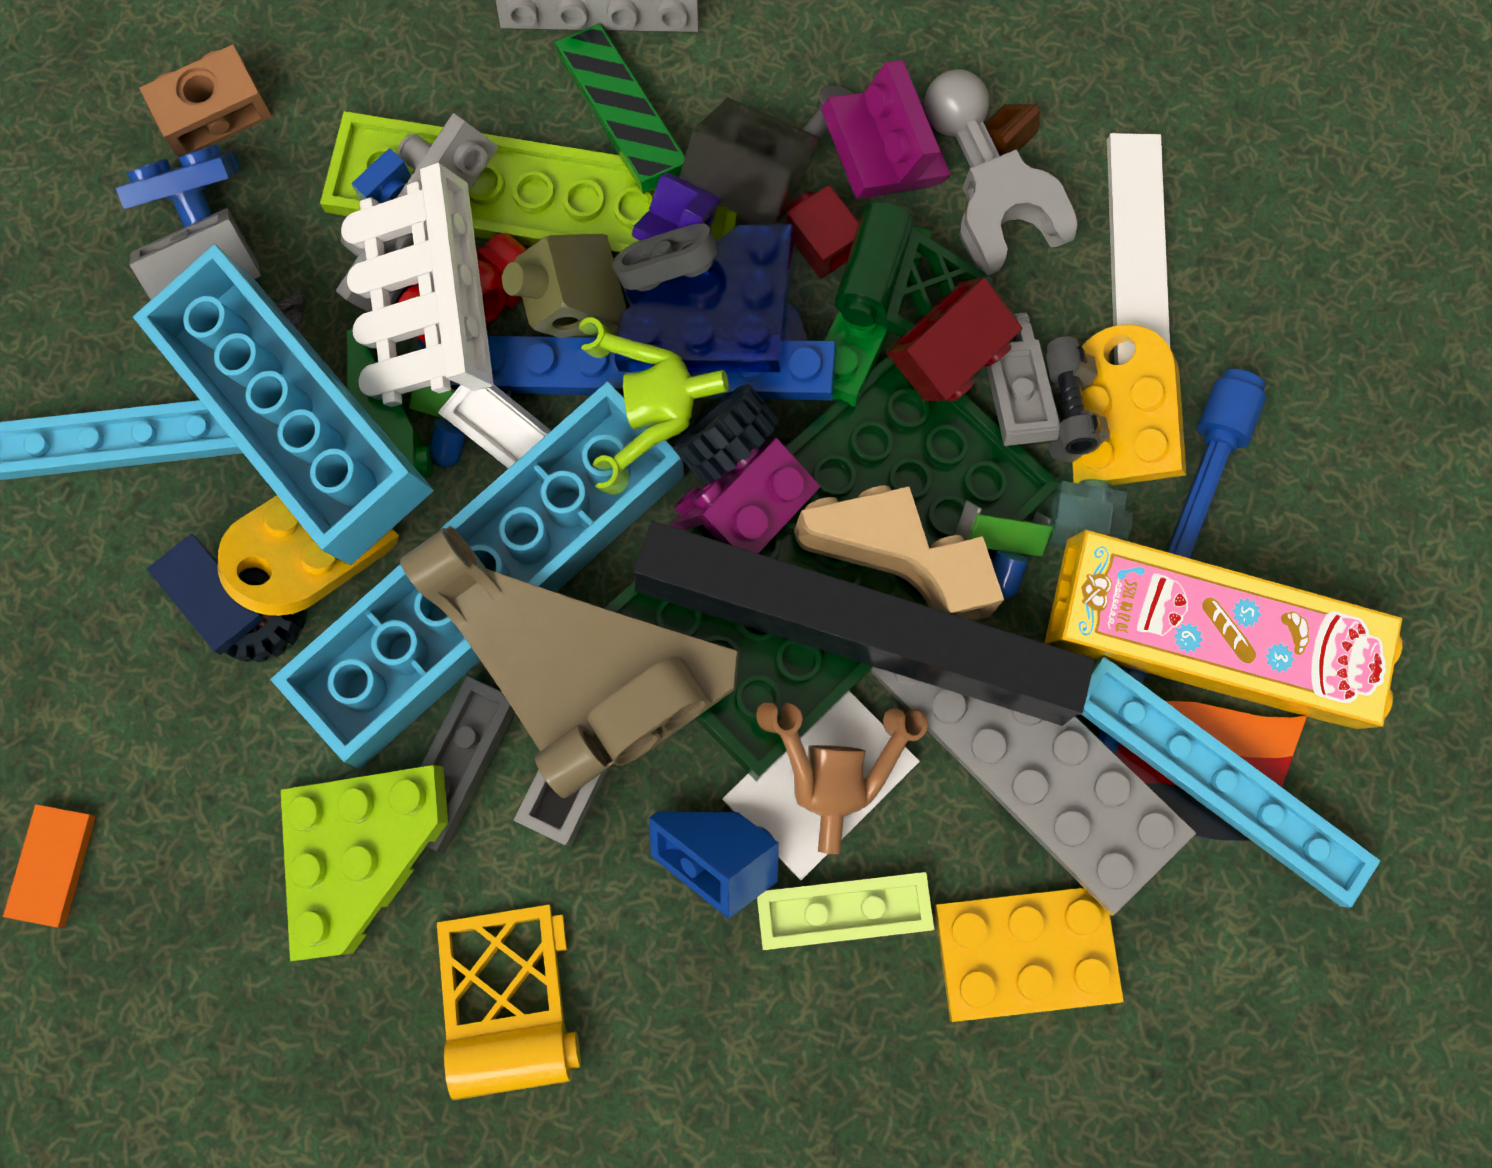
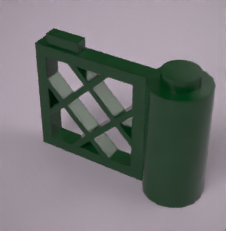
[835,202,994,337]

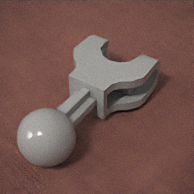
[924,69,1077,275]

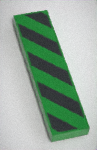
[555,23,689,194]

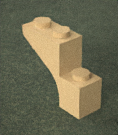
[794,485,1004,621]

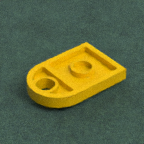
[1072,324,1187,488]
[218,495,399,616]

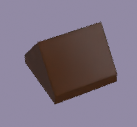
[984,104,1040,156]

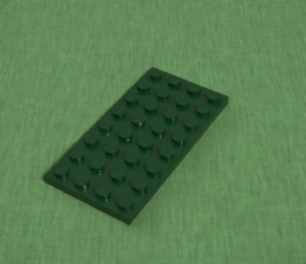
[604,356,1061,782]

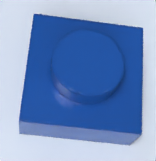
[351,148,411,204]

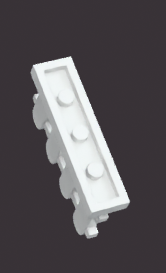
[341,163,494,407]

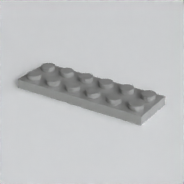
[871,621,1196,916]

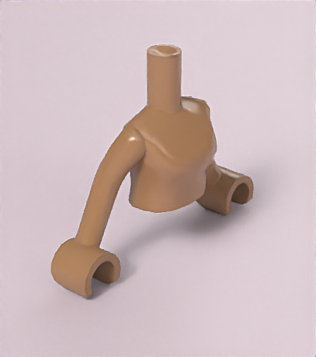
[756,702,928,854]

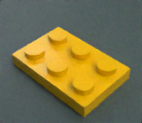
[934,888,1124,1022]

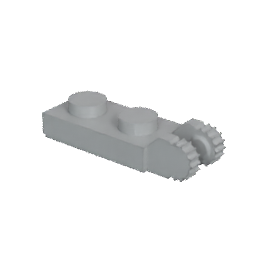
[986,312,1060,446]

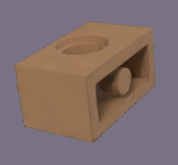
[139,44,272,158]

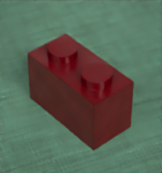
[886,277,1023,402]

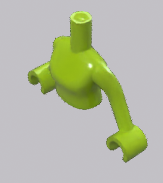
[579,317,729,495]

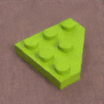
[281,765,448,961]

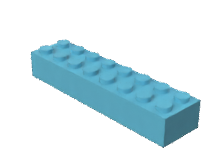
[270,381,684,769]

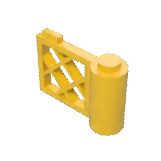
[437,904,581,1100]

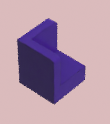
[632,173,721,240]

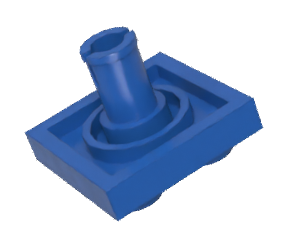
[115,144,241,227]

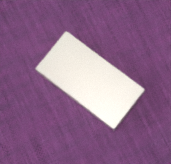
[438,385,551,469]

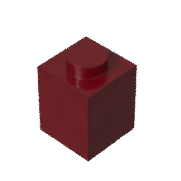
[785,185,859,279]

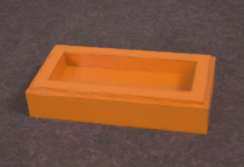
[3,804,96,928]

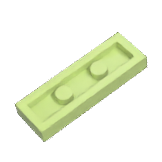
[757,872,934,950]

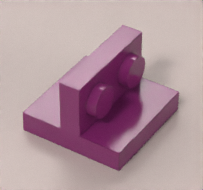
[821,60,951,199]

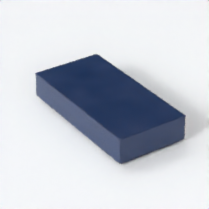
[147,533,265,655]

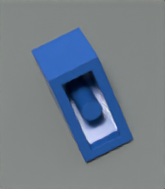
[649,812,779,919]

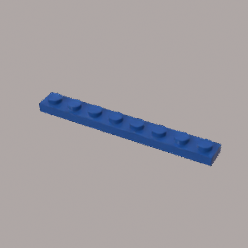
[417,336,837,401]

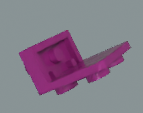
[669,438,821,553]

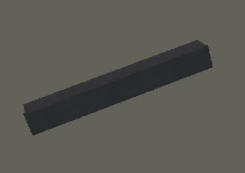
[633,520,1095,726]

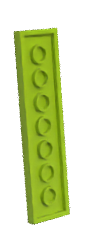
[320,111,744,278]

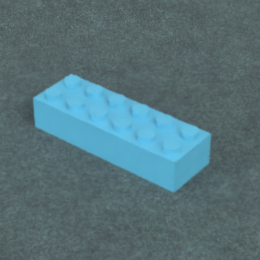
[133,244,434,565]

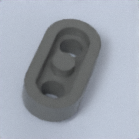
[612,223,719,291]

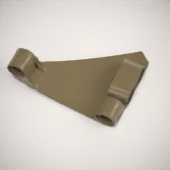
[400,525,739,799]

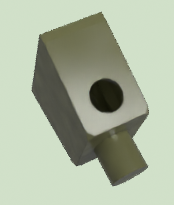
[502,234,631,338]

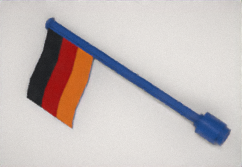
[1096,369,1307,841]

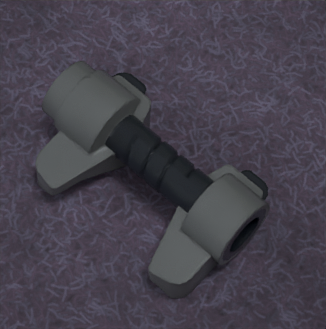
[1045,336,1110,463]

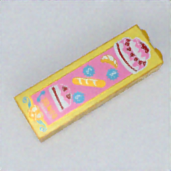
[1045,530,1402,729]

